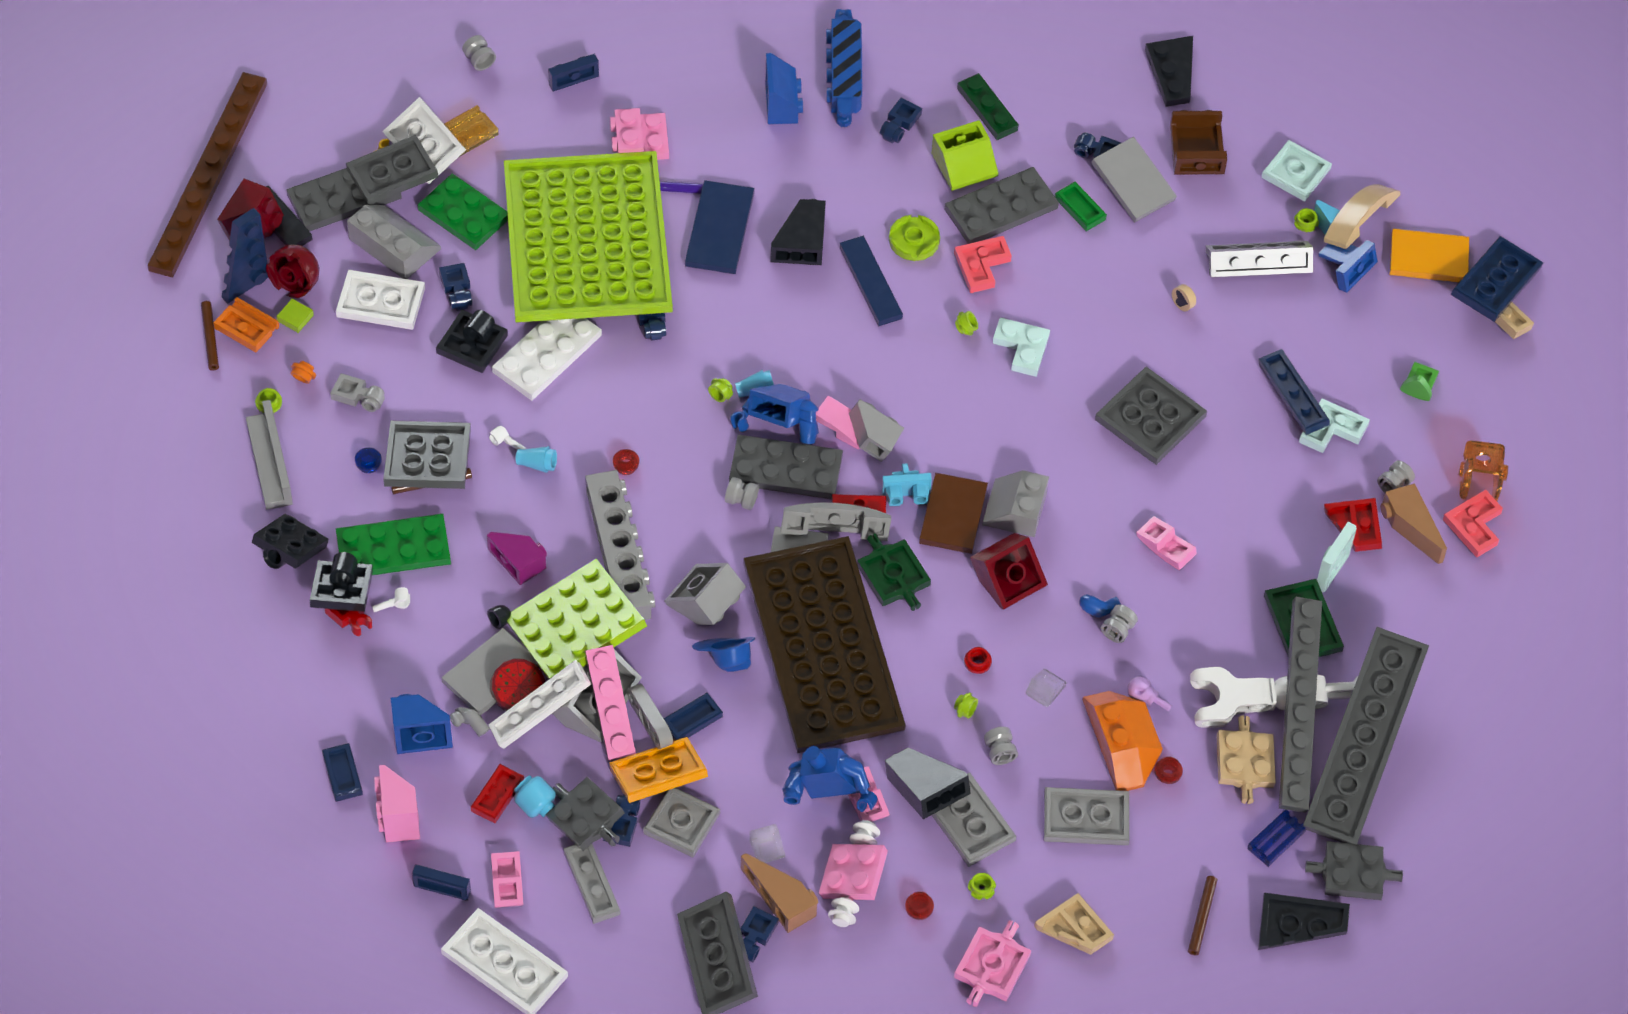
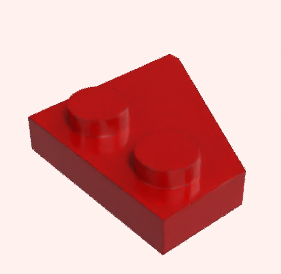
[1324,498,1382,552]

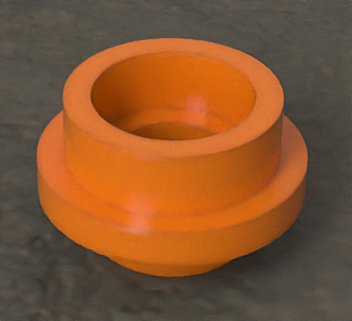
[290,361,317,384]

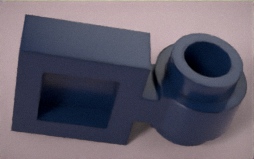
[880,98,923,143]
[1074,132,1121,160]
[439,263,472,311]
[638,313,666,341]
[603,794,641,847]
[740,906,779,963]

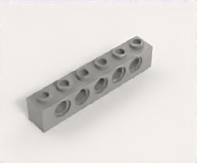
[585,470,655,620]

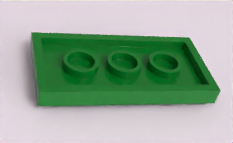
[336,514,451,575]

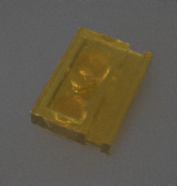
[444,105,499,157]

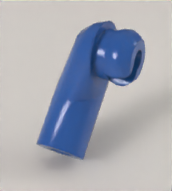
[1079,594,1121,618]

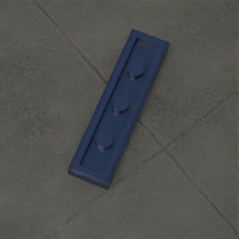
[840,235,903,327]
[1258,349,1330,435]

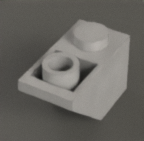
[849,399,904,462]

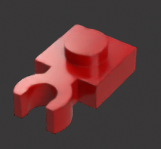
[325,609,372,636]

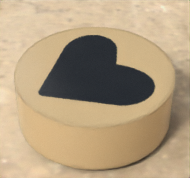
[1172,284,1196,311]

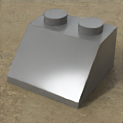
[982,470,1049,537]
[664,563,746,625]

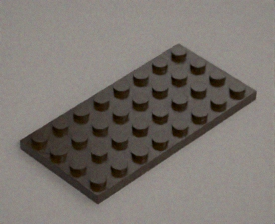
[743,536,906,754]

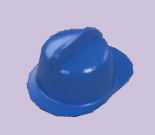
[692,637,755,672]

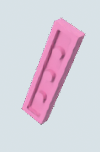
[585,645,636,760]

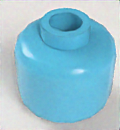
[514,775,556,818]

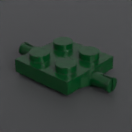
[857,533,931,611]

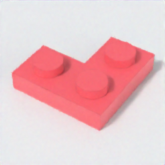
[954,236,1012,293]
[1443,490,1503,558]

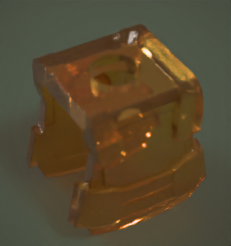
[1458,441,1508,501]

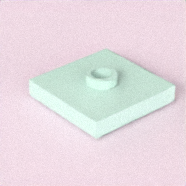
[1261,140,1332,202]
[1317,522,1357,593]

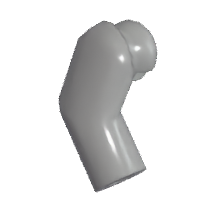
[450,707,490,737]

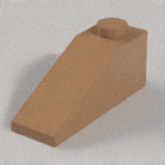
[1380,484,1447,564]
[741,853,818,933]

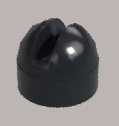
[487,605,511,629]

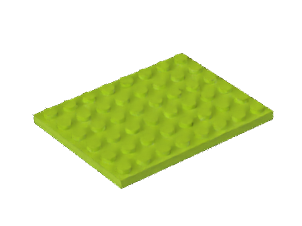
[504,151,673,323]

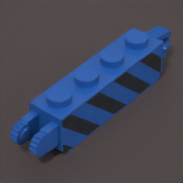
[826,9,862,127]

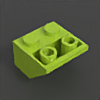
[931,120,998,191]

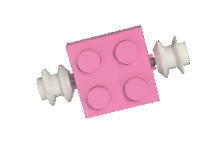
[819,820,888,927]

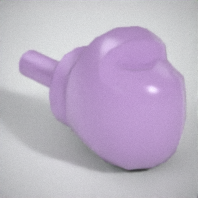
[1128,676,1172,711]

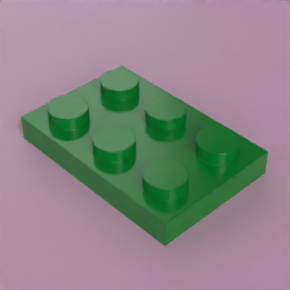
[418,173,508,250]

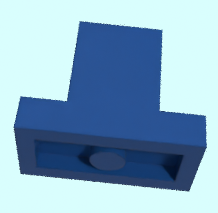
[1319,240,1378,293]

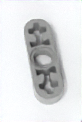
[627,683,673,749]

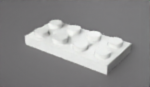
[492,318,602,401]
[441,908,568,1014]

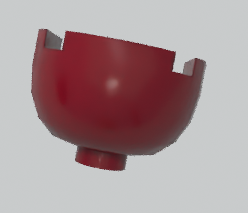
[266,245,320,298]

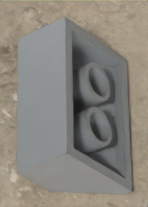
[347,205,441,279]
[552,650,642,742]

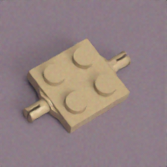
[1216,715,1276,804]

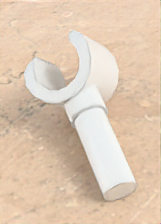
[489,426,526,450]
[372,587,410,612]

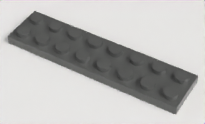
[1302,627,1429,846]

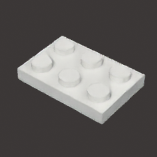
[382,97,466,184]
[336,270,425,330]

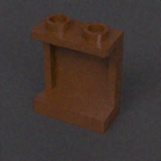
[1170,110,1227,175]

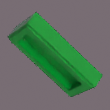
[1055,181,1107,232]

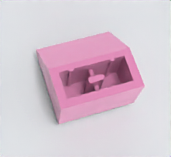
[374,765,420,842]

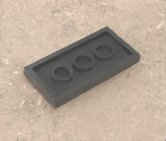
[944,167,1059,244]
[286,168,402,232]
[729,434,843,499]
[677,891,758,1014]

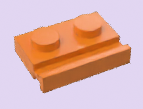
[213,297,279,353]

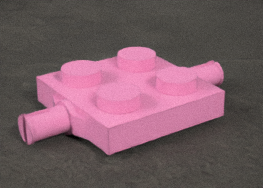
[954,920,1031,1007]

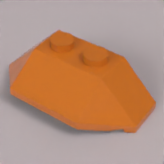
[1082,691,1163,791]

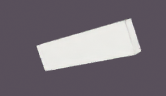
[488,660,591,749]

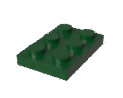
[1264,579,1344,657]

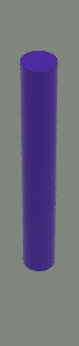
[660,181,703,194]

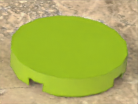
[889,215,940,261]

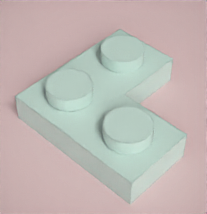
[993,317,1050,377]
[1299,399,1370,453]

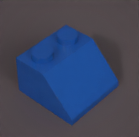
[765,53,803,124]
[391,694,453,754]

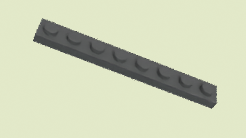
[1279,597,1322,813]

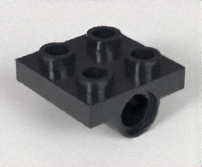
[436,310,508,373]
[252,513,329,569]
[310,552,373,612]

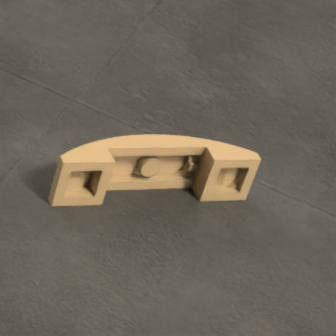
[1324,184,1400,249]

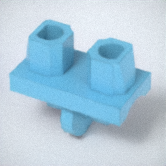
[882,463,932,506]

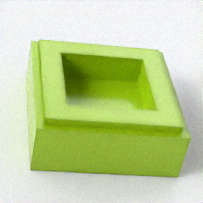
[276,299,314,333]

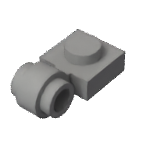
[330,373,385,412]

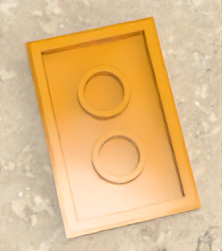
[1389,229,1469,282]
[609,737,708,803]

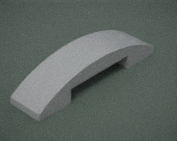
[780,502,891,541]

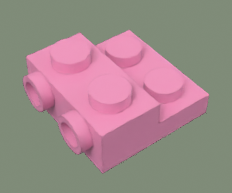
[610,108,669,160]

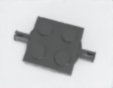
[546,777,625,851]
[1305,841,1403,900]

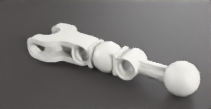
[1190,667,1358,728]

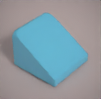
[1314,200,1340,235]

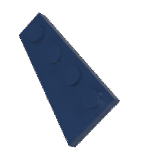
[222,208,268,304]

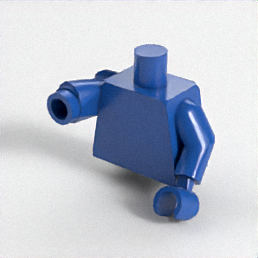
[731,384,819,444]
[782,746,878,812]

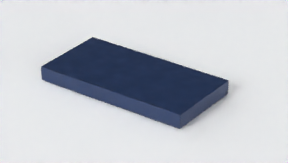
[685,180,755,274]
[1451,236,1543,322]

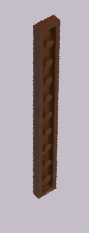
[148,72,267,278]

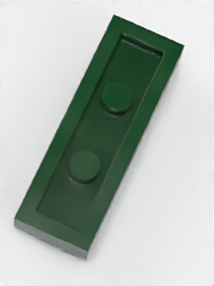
[957,73,1019,140]

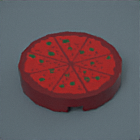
[490,658,546,711]

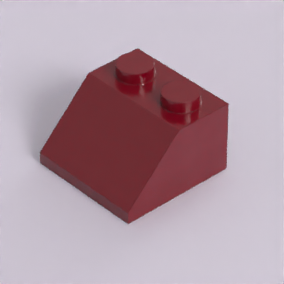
[217,178,284,241]
[970,533,1048,610]

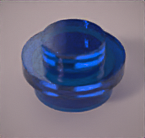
[355,447,382,473]

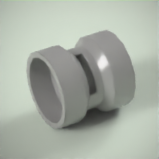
[462,35,496,71]
[1377,460,1415,493]
[725,477,759,510]
[1101,605,1138,643]
[984,727,1018,765]

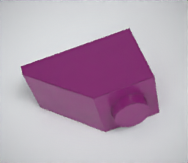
[487,532,547,585]

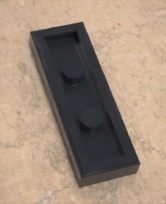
[266,185,313,246]

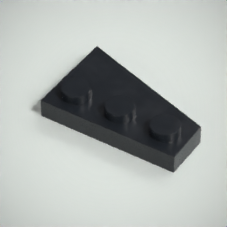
[1145,36,1193,107]
[1258,893,1350,950]

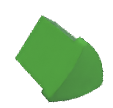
[1400,362,1439,401]

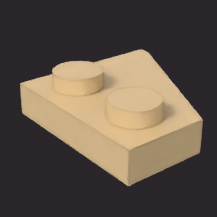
[1034,893,1114,955]

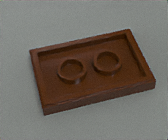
[919,473,988,554]

